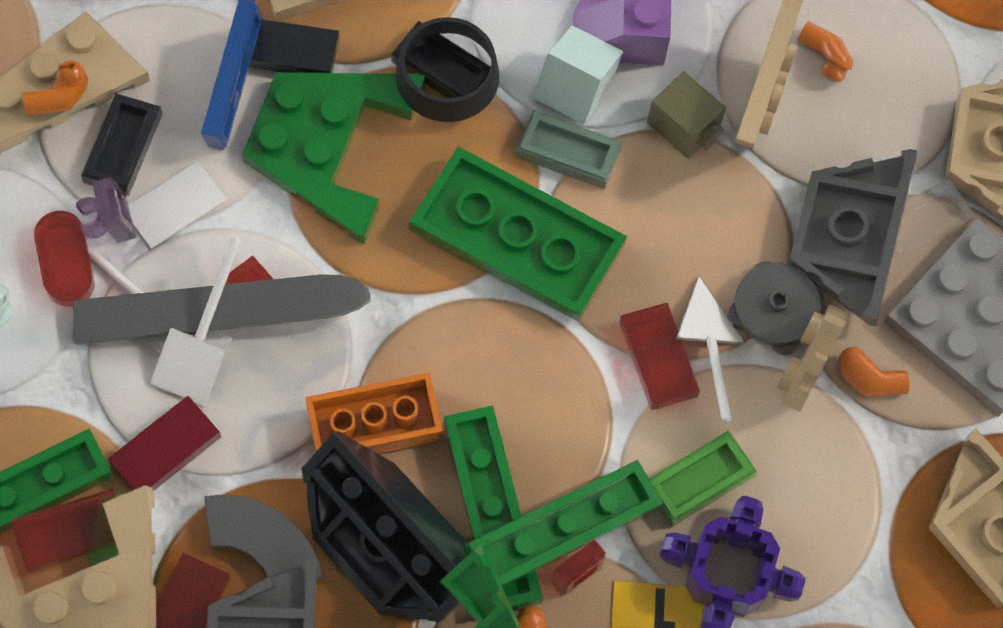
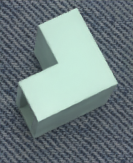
[532,25,623,125]

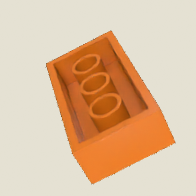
[305,372,443,454]

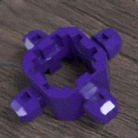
[659,496,806,628]

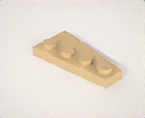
[0,11,150,153]

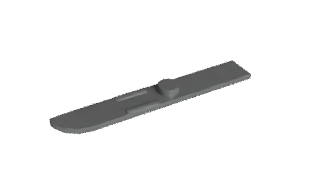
[73,274,371,345]

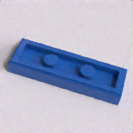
[201,0,263,150]

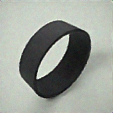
[396,17,500,122]

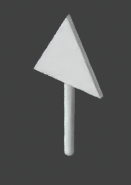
[676,277,744,424]

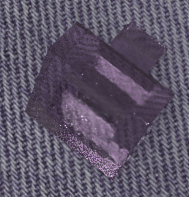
[76,177,136,243]

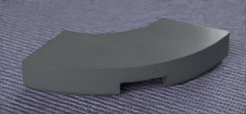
[204,495,323,583]

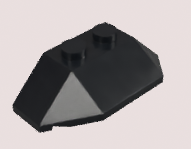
[301,431,466,622]

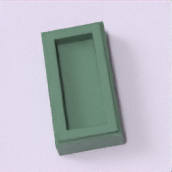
[516,110,622,189]

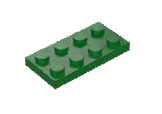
[409,146,627,322]

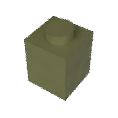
[647,71,726,159]

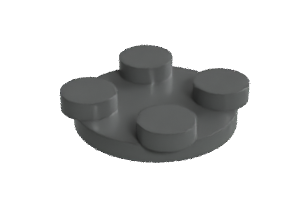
[727,261,824,355]

